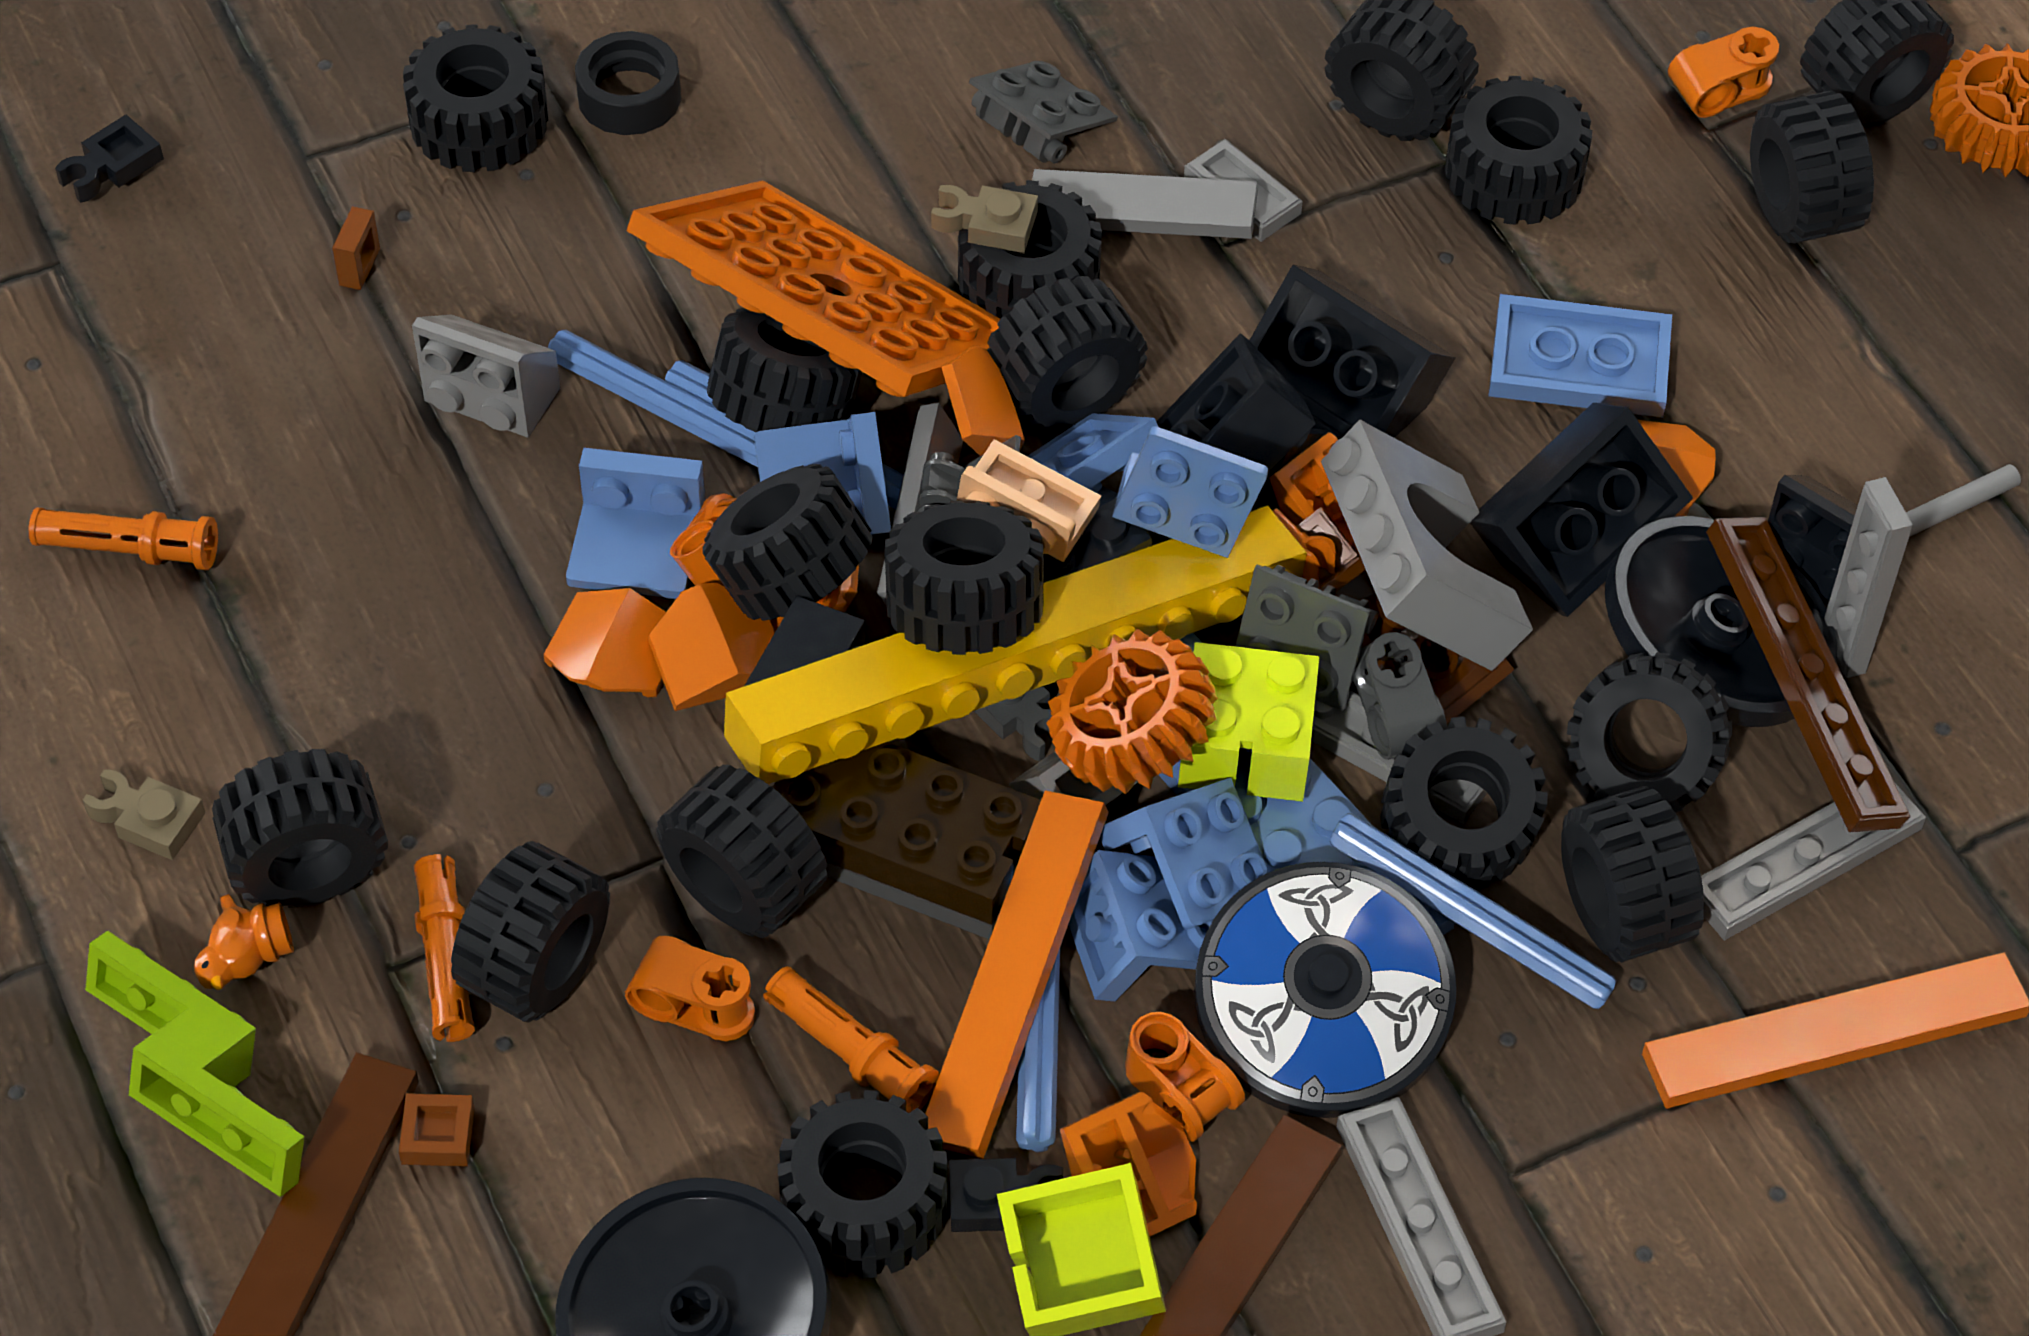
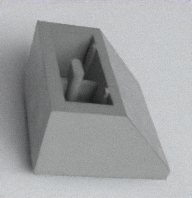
[412,314,560,438]

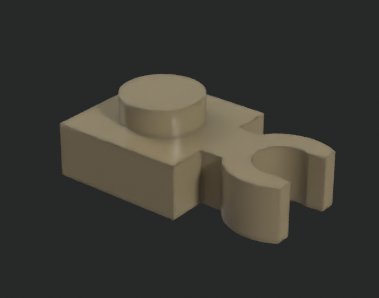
[931,185,1038,253]
[83,770,206,860]

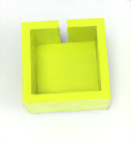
[1178,642,1319,802]
[997,1163,1166,1336]

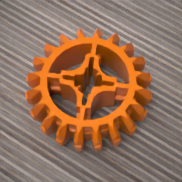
[1930,43,2029,177]
[1046,629,1218,794]

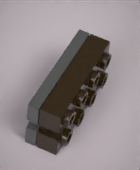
[773,742,1041,940]

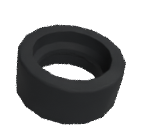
[575,31,681,135]

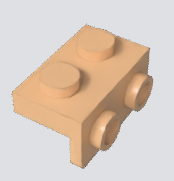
[957,439,1101,562]

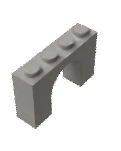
[1321,420,1533,671]

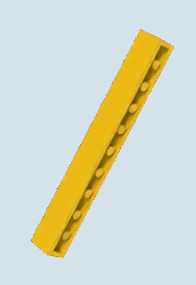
[724,506,1307,784]

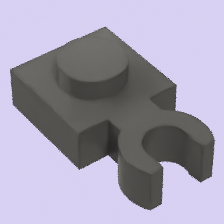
[974,686,1052,761]

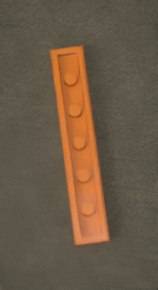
[925,790,1109,1159]
[1642,952,2029,1109]

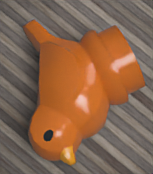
[194,894,294,991]

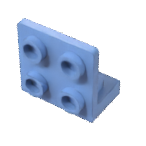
[754,412,891,537]
[1112,427,1268,558]
[566,448,705,599]
[1100,777,1268,930]
[1068,850,1213,1002]

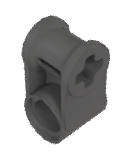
[1353,632,1447,760]

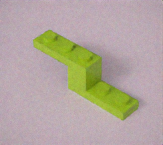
[85,931,305,1197]

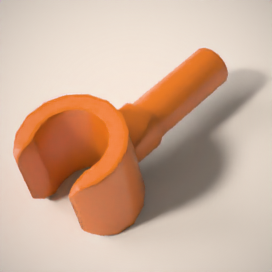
[1273,509,1336,582]

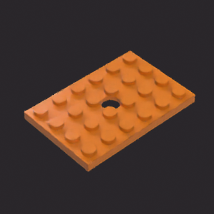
[626,180,1000,397]

